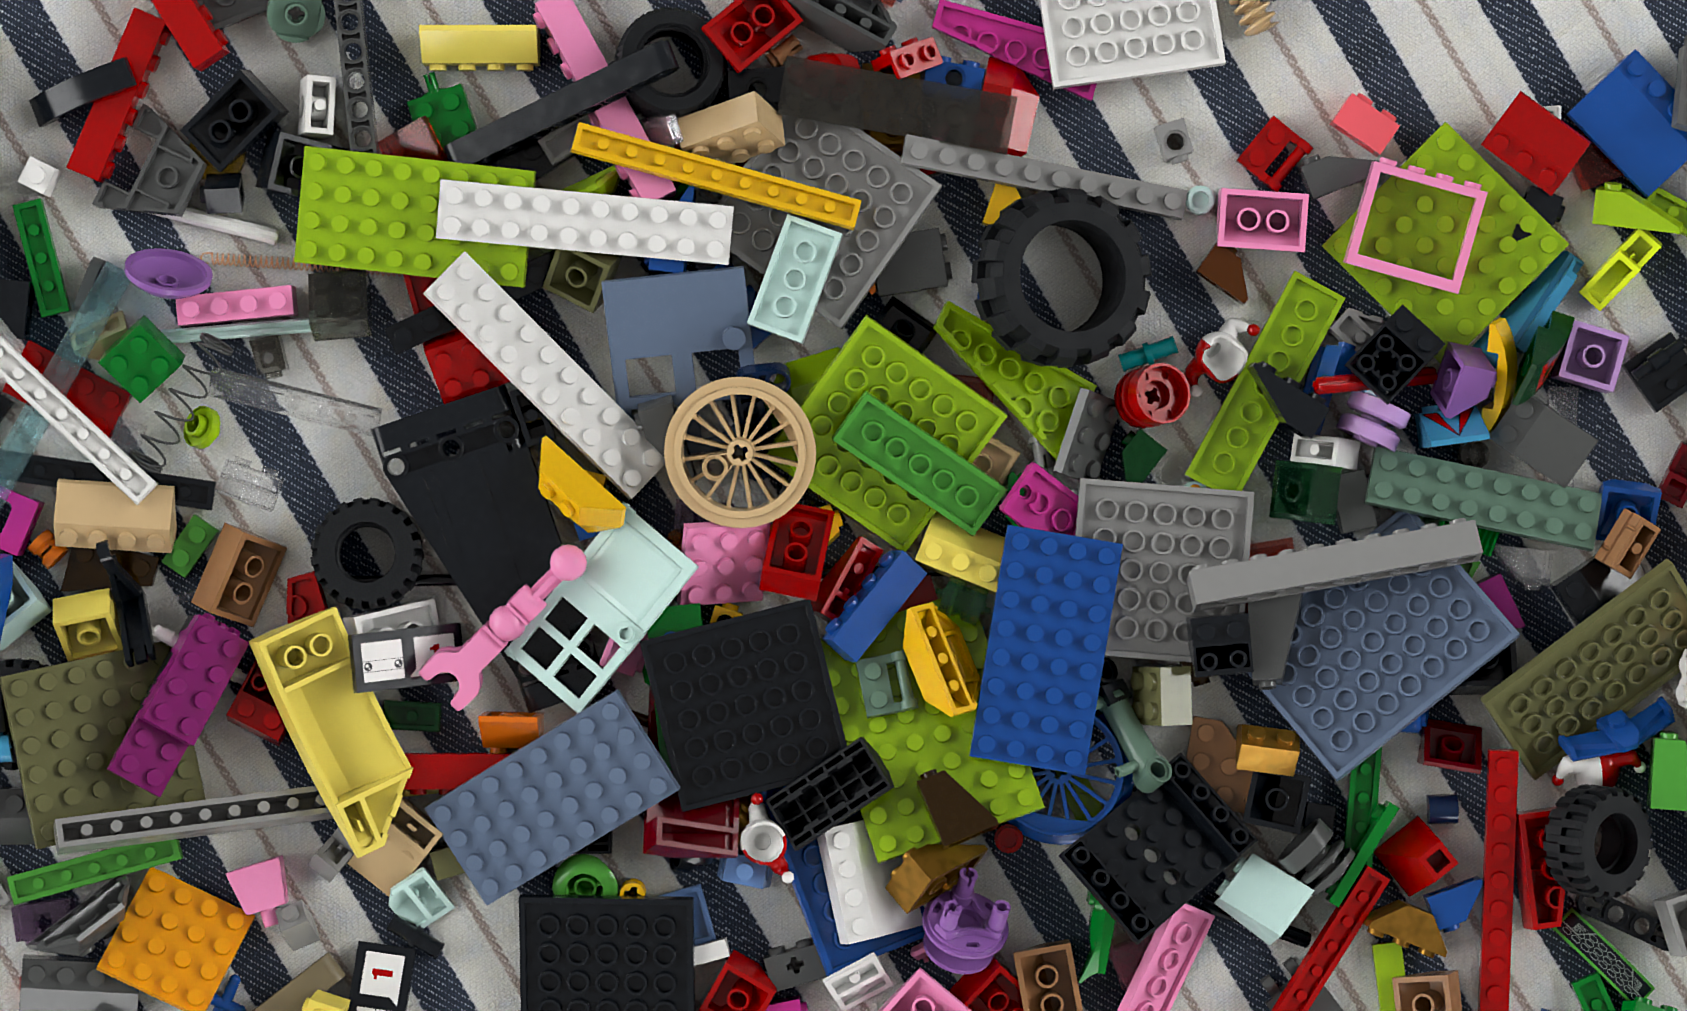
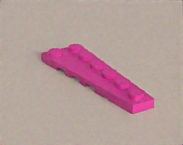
[932,0,1097,101]

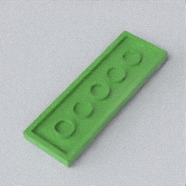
[832,391,1008,536]

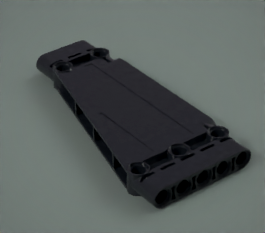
[370,384,608,713]

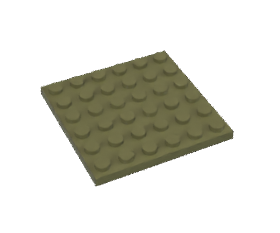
[0,641,206,849]

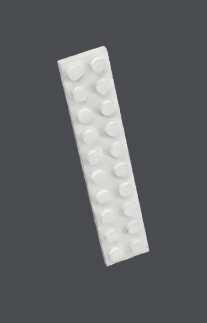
[436,179,734,265]
[423,251,665,500]

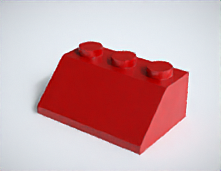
[1481,91,1591,196]

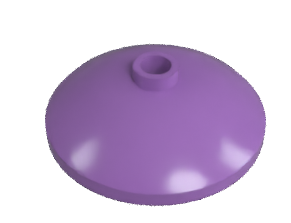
[124,248,213,299]

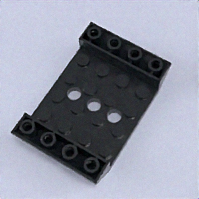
[1059,752,1258,946]

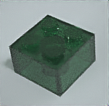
[1269,460,1342,525]

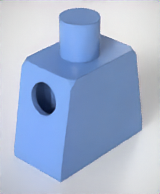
[717,850,773,889]

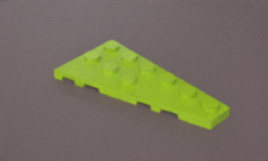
[933,301,1097,460]

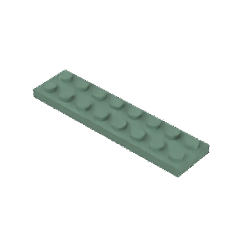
[1364,446,1602,552]

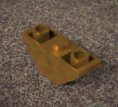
[1363,899,1447,958]

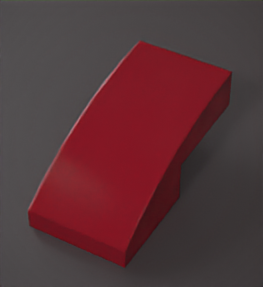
[1658,441,1687,509]

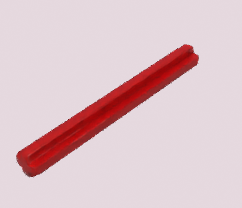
[1312,367,1438,394]

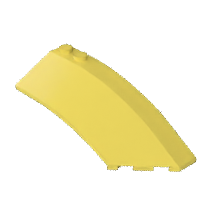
[248,606,413,858]

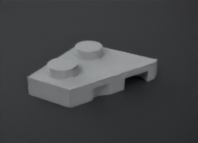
[1328,308,1386,351]

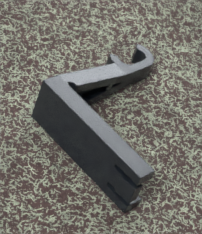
[96,540,157,668]

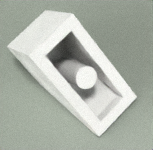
[1290,433,1361,470]

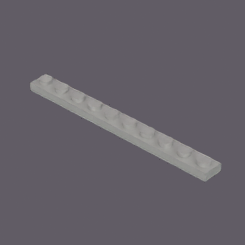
[900,134,1188,220]

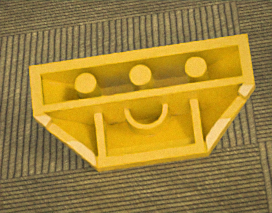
[538,436,626,533]
[903,602,981,717]

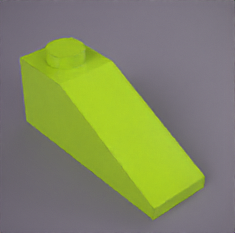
[1592,182,1684,234]

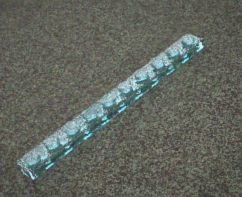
[0,261,131,511]

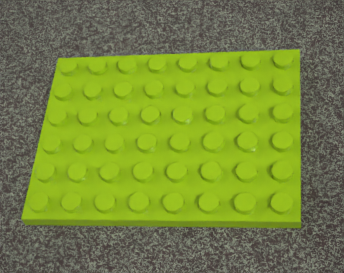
[820,590,1045,864]

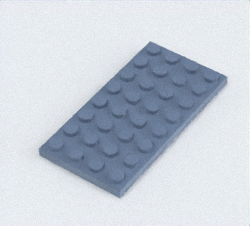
[424,689,681,905]

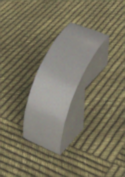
[307,827,354,883]

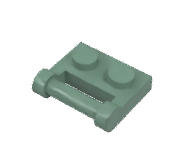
[856,650,919,719]

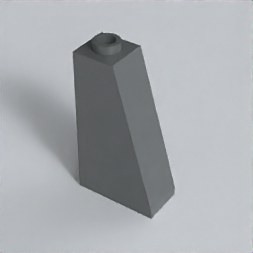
[1248,593,1304,690]

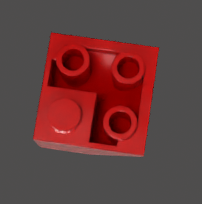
[1373,815,1459,897]

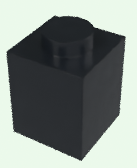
[200,173,245,214]

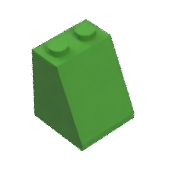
[1647,731,1687,811]

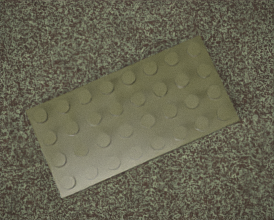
[1480,559,1687,780]

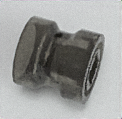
[1457,441,1490,468]

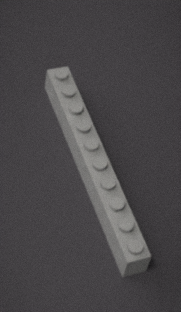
[1187,518,1483,612]
[53,786,334,855]

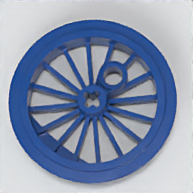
[1006,713,1134,845]

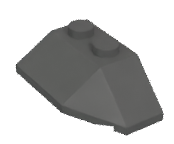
[787,0,897,52]
[27,876,131,957]

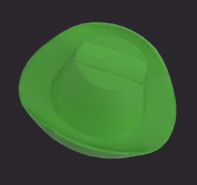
[552,854,619,896]

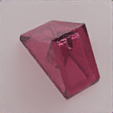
[1109,936,1152,991]

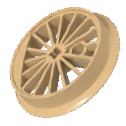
[664,377,816,528]

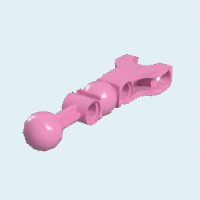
[419,545,587,711]

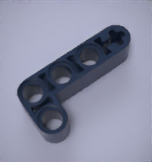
[736,362,791,481]

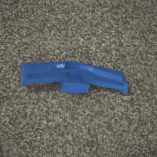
[1558,696,1675,762]

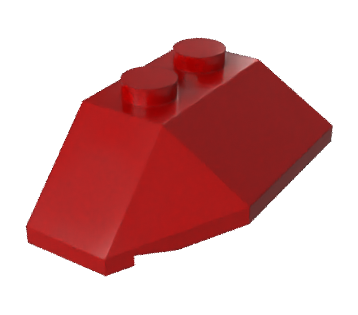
[969,57,1040,157]

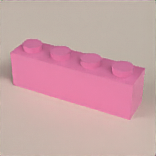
[175,285,299,327]

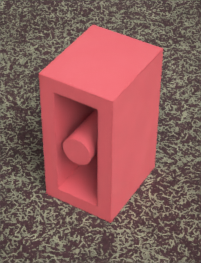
[1329,93,1400,157]

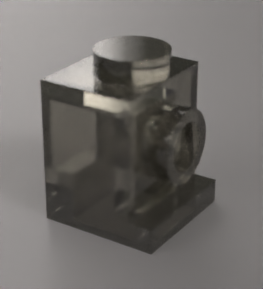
[249,335,289,380]

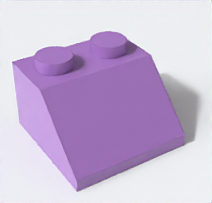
[1430,342,1497,419]

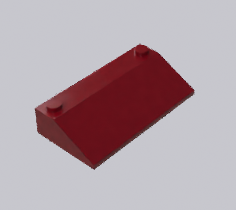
[643,686,740,858]

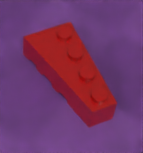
[1515,806,1565,930]

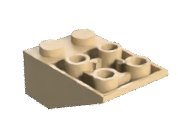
[347,797,443,897]

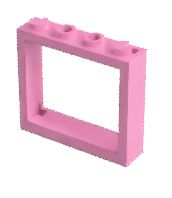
[1343,157,1488,294]

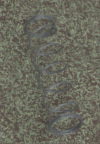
[128,332,234,474]

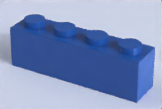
[821,550,927,662]

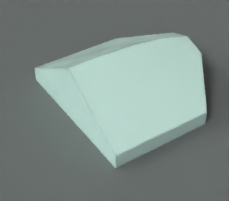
[388,867,455,928]

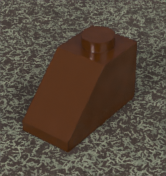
[1195,242,1248,305]

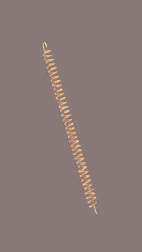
[200,252,401,277]

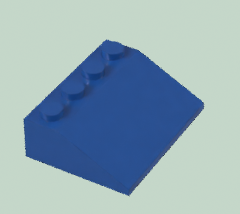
[1566,49,1687,198]

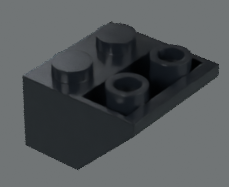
[1186,612,1254,677]

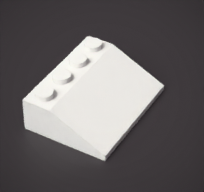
[817,819,923,944]

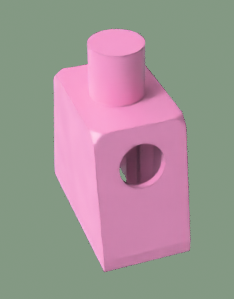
[226,855,289,928]

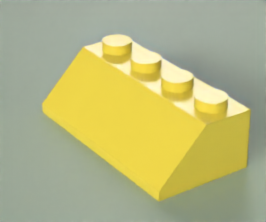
[419,25,540,72]
[914,511,1005,596]

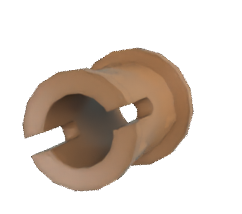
[765,34,803,67]

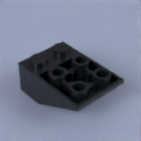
[1344,304,1445,405]
[1247,361,1330,440]

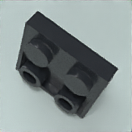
[1621,332,1687,413]

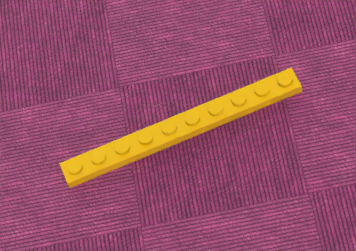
[571,122,862,230]

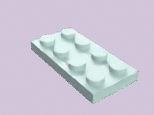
[747,214,843,344]

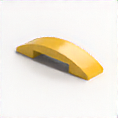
[1481,317,1517,434]

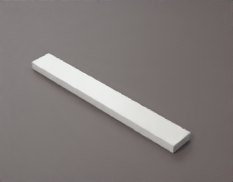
[0,335,158,505]

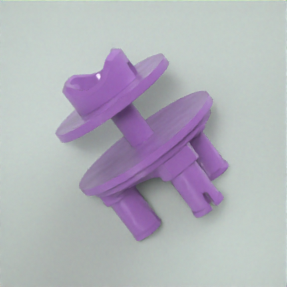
[922,868,1011,974]

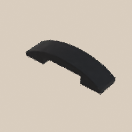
[29,57,137,127]

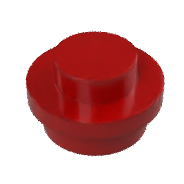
[994,824,1023,853]

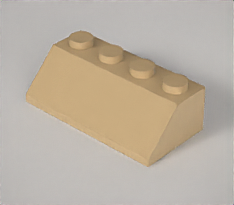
[53,479,177,553]

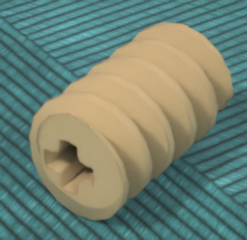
[1229,0,1280,36]

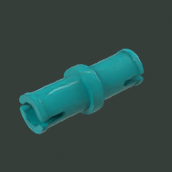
[1118,336,1179,372]

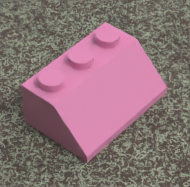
[1217,188,1309,252]

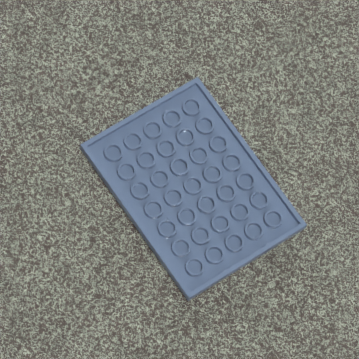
[1247,511,1520,782]

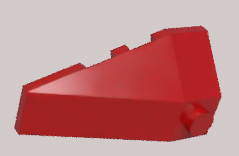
[699,950,777,1011]

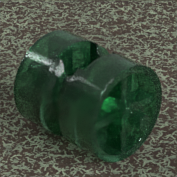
[935,576,991,626]

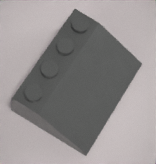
[19,954,139,1011]

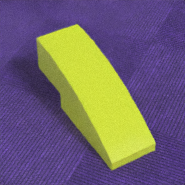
[1579,229,1662,311]

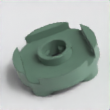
[266,0,325,43]

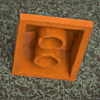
[478,711,544,753]

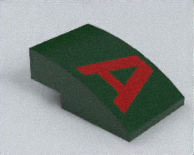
[1512,311,1575,406]

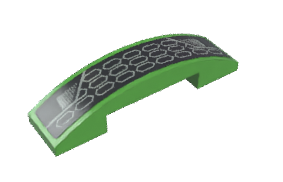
[1552,907,1655,1001]

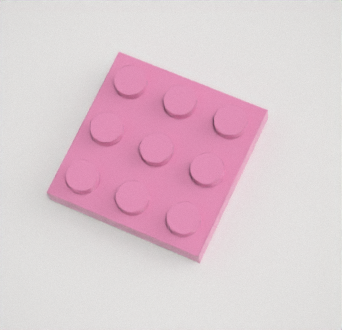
[676,522,771,605]

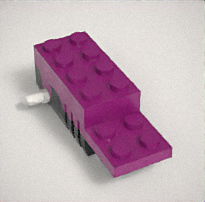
[107,612,249,797]

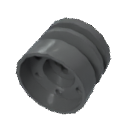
[1277,818,1356,896]

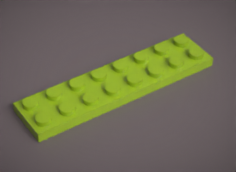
[1184,271,1346,491]

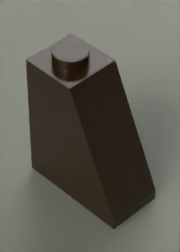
[916,769,999,850]

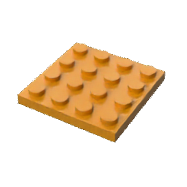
[97,867,255,1011]

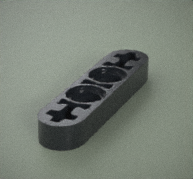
[1575,895,1669,952]

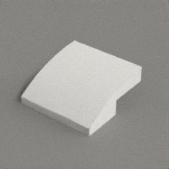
[822,952,893,1011]

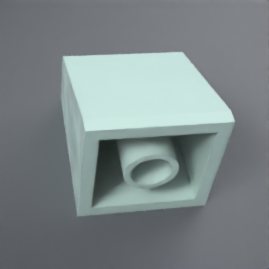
[1214,853,1314,946]

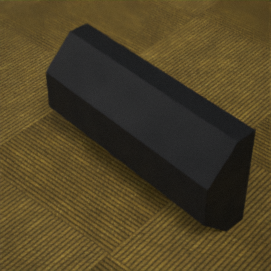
[765,737,894,850]

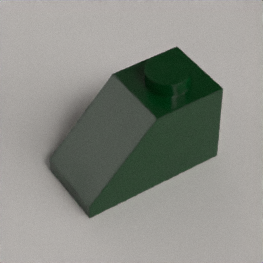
[1120,429,1167,483]

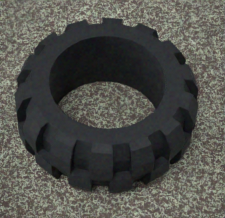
[971,188,1152,368]

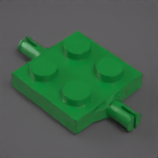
[407,72,477,158]

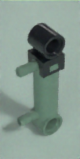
[1096,657,1172,793]

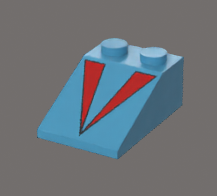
[1414,405,1490,449]

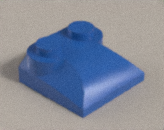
[1596,479,1662,541]

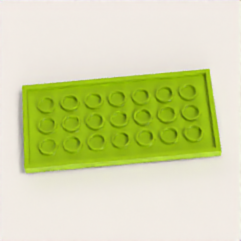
[294,146,536,288]

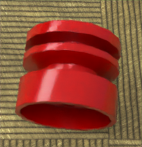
[1114,363,1191,429]

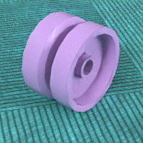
[1336,391,1411,452]

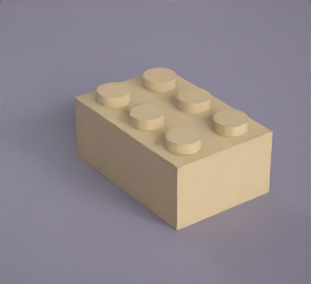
[678,91,785,164]

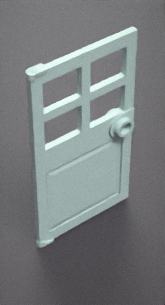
[504,501,699,713]

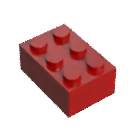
[424,330,511,404]

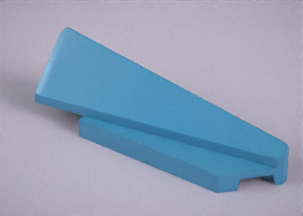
[1472,251,1584,371]

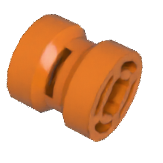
[27,529,69,569]

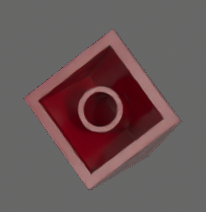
[1417,719,1482,774]

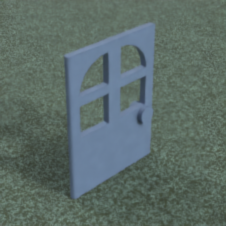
[601,266,761,454]

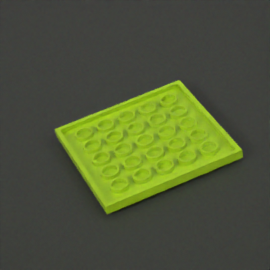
[1321,122,1569,364]
[765,315,1008,553]

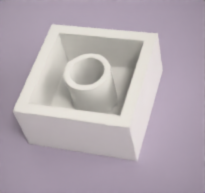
[694,937,731,966]

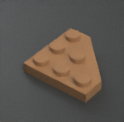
[1186,716,1253,813]

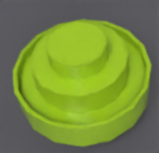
[183,406,220,449]

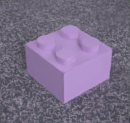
[1551,320,1630,394]

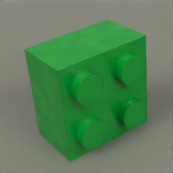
[98,315,186,403]

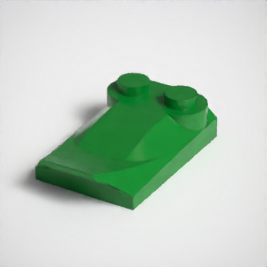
[1077,890,1115,984]

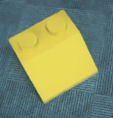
[53,588,123,662]

